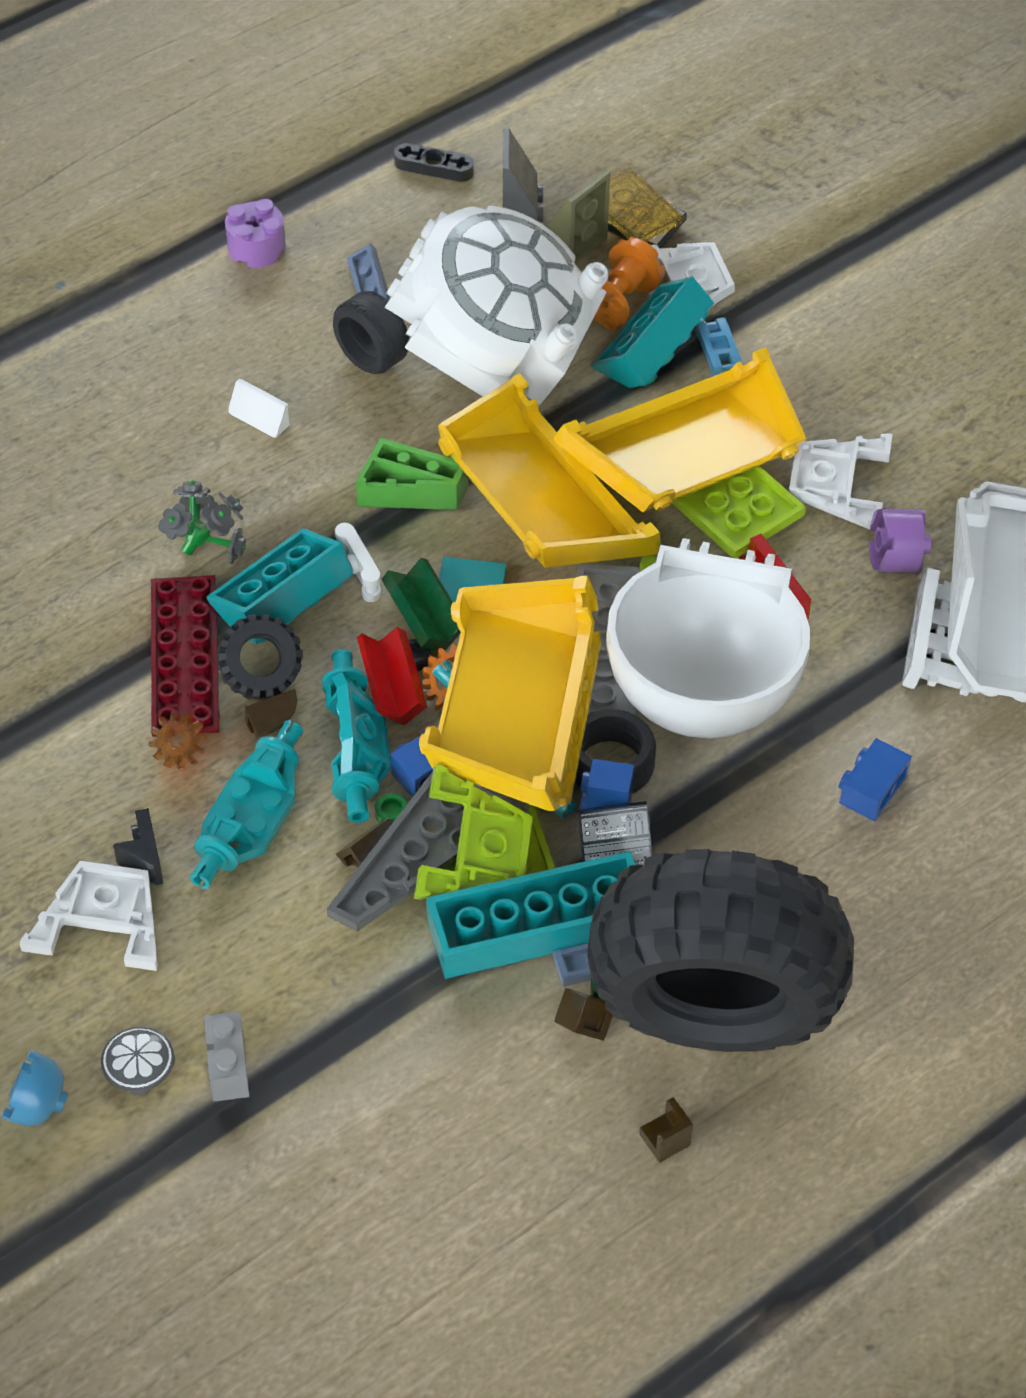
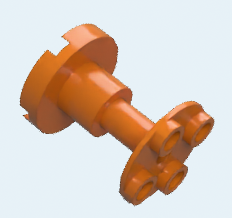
[593,237,665,331]

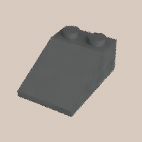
[503,129,543,222]

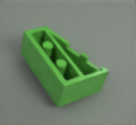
[356,438,468,510]

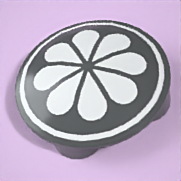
[101,1027,175,1096]

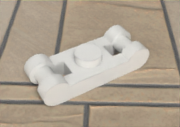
[335,523,381,602]

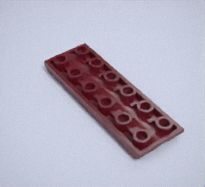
[151,575,220,737]

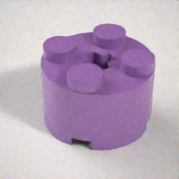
[225,199,286,268]
[869,508,931,573]

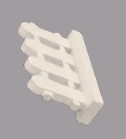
[902,568,980,696]

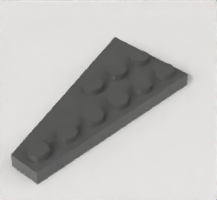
[327,771,529,932]

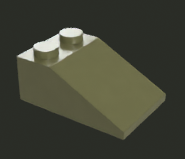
[546,170,610,264]

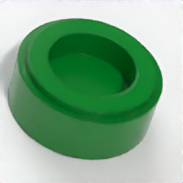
[375,793,408,823]

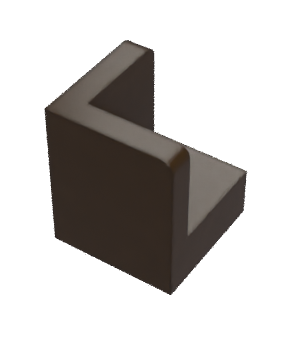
[554,988,613,1041]
[639,1097,693,1163]

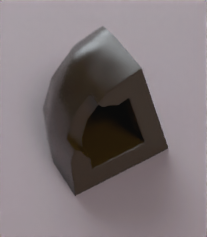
[245,689,297,738]
[336,817,392,868]

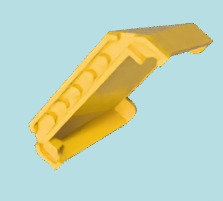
[553,347,806,512]
[438,373,661,568]
[419,575,601,811]

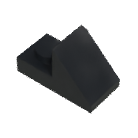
[113,808,163,885]

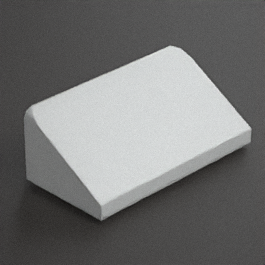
[229,378,290,438]

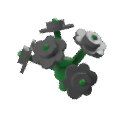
[158,480,246,564]

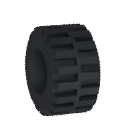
[217,614,303,700]

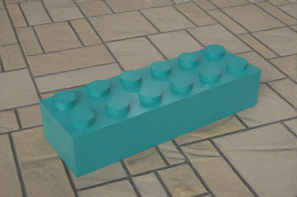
[426,851,636,979]

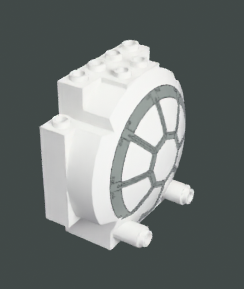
[385,206,608,405]

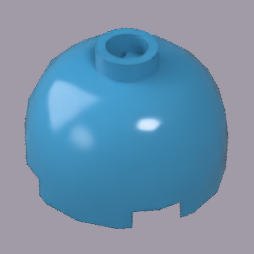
[1,1050,69,1126]

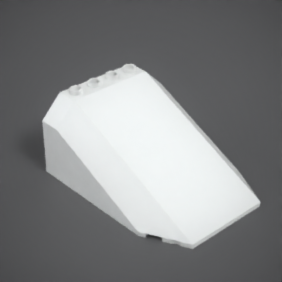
[947,481,1026,702]

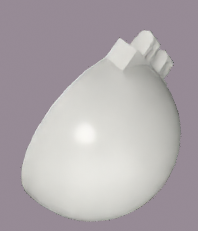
[606,538,810,739]

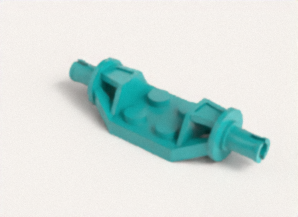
[322,649,391,823]
[189,720,304,889]

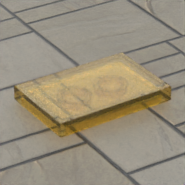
[608,167,683,241]

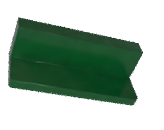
[381,558,461,651]

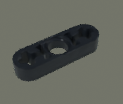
[394,143,474,182]

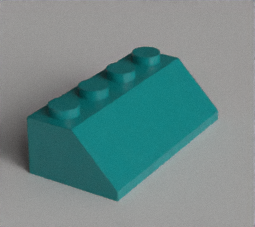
[591,276,714,388]
[207,528,353,644]

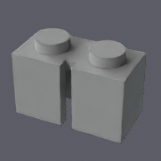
[204,1012,250,1101]

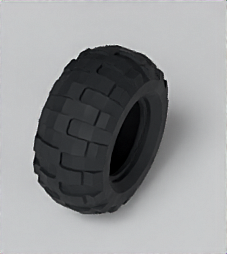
[587,849,854,1052]

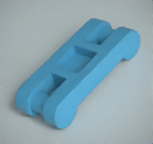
[694,317,743,377]

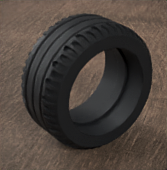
[333,291,409,374]
[575,709,656,794]

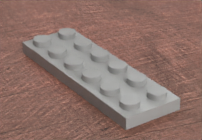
[577,564,640,714]

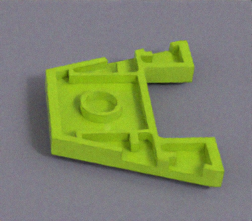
[414,764,533,900]

